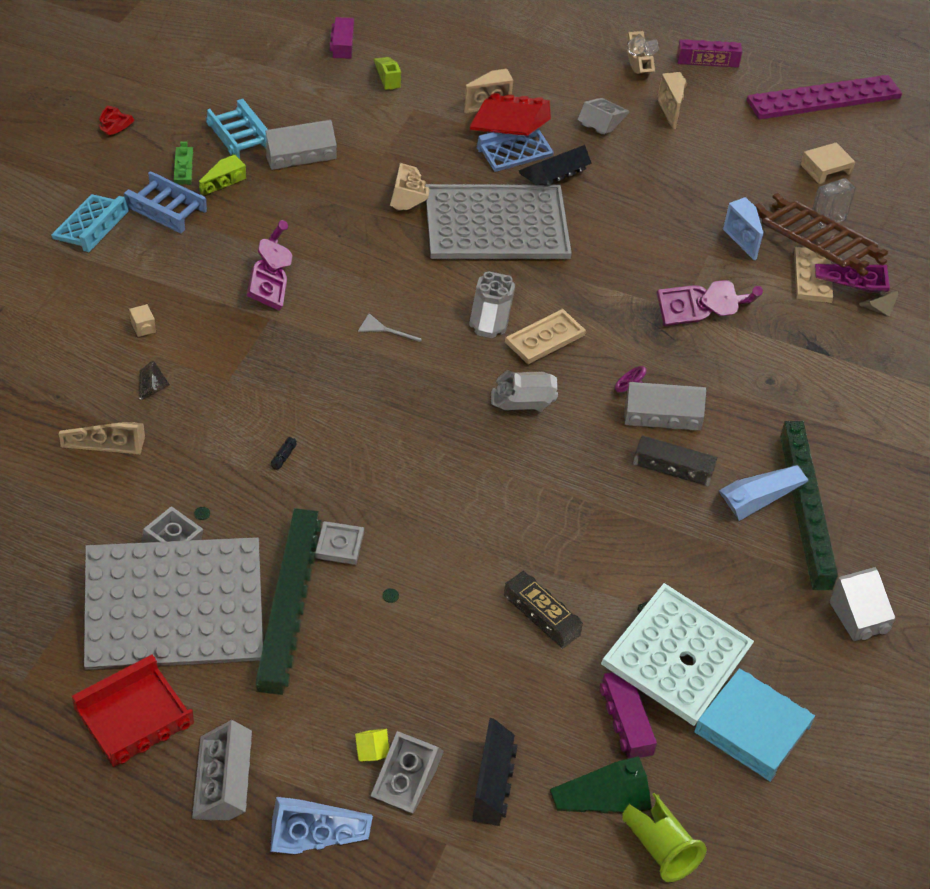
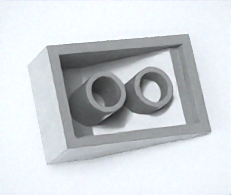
[578,98,629,134]
[371,731,444,814]

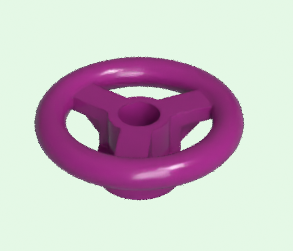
[615,366,647,393]

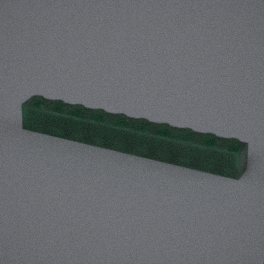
[780,421,838,590]
[256,508,322,695]

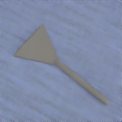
[358,313,422,342]

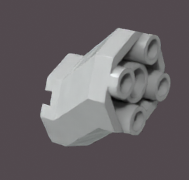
[469,271,515,338]
[491,370,558,412]

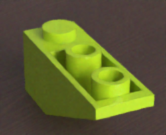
[374,57,401,90]
[199,155,246,196]

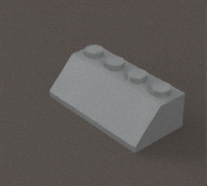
[265,120,337,170]
[624,382,706,430]
[192,720,252,820]

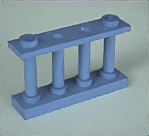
[124,171,207,234]

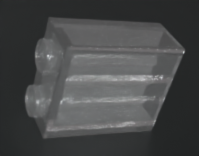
[810,178,856,228]

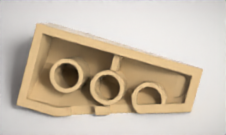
[390,163,430,210]
[59,422,145,454]

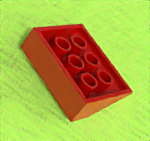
[470,93,551,136]

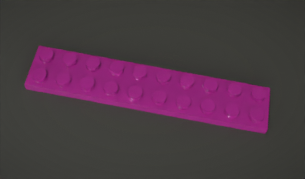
[746,75,902,120]

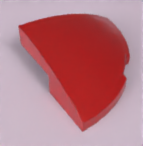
[99,105,135,135]

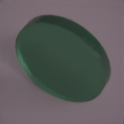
[194,507,210,520]
[383,588,399,603]

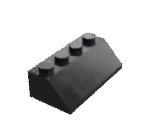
[518,145,592,186]
[472,718,518,826]

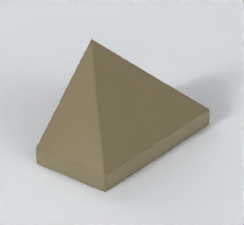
[859,291,898,316]

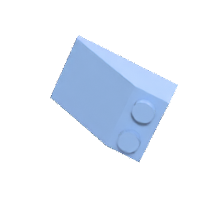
[723,197,763,260]

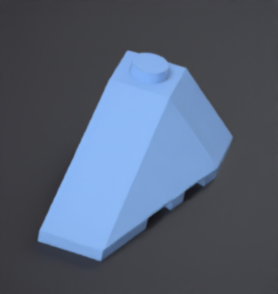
[719,465,808,521]
[271,797,373,854]

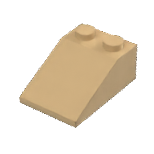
[464,69,513,113]
[658,72,686,129]

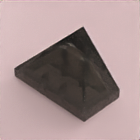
[139,361,170,400]

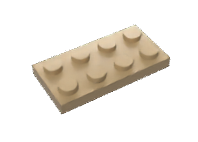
[794,247,833,303]
[505,309,586,364]

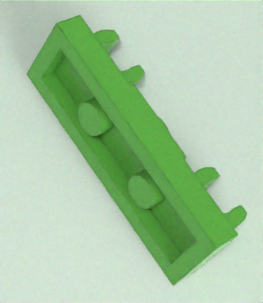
[174,142,193,184]

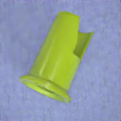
[622,793,707,882]

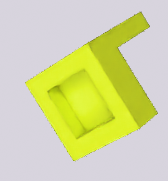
[355,729,389,761]

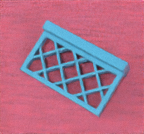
[51,194,128,252]

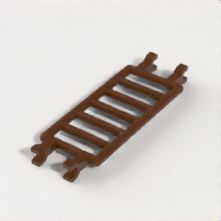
[754,193,888,277]

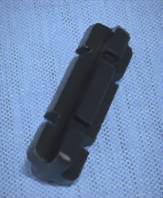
[271,437,297,469]

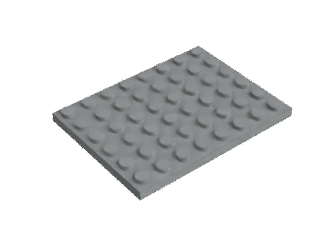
[425,184,572,259]
[84,537,263,670]

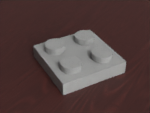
[315,521,364,565]

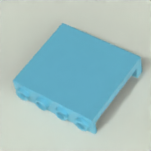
[694,668,815,782]

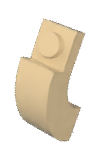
[627,31,655,74]

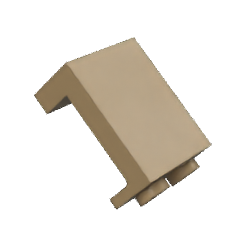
[801,143,855,184]

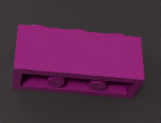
[330,17,354,59]

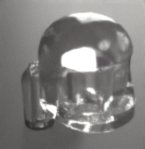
[627,34,660,56]

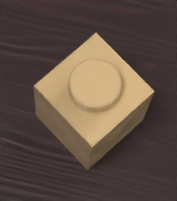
[129,304,156,337]

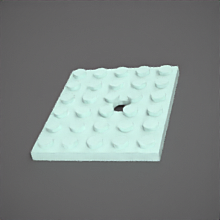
[601,583,754,726]

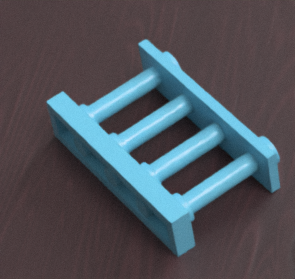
[206,99,268,159]

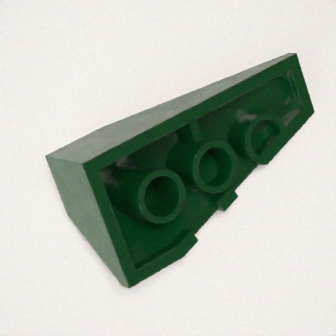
[550,756,652,814]

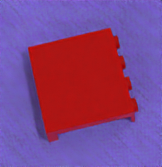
[72,654,194,767]

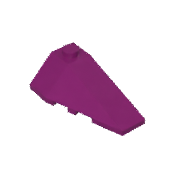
[815,264,890,293]

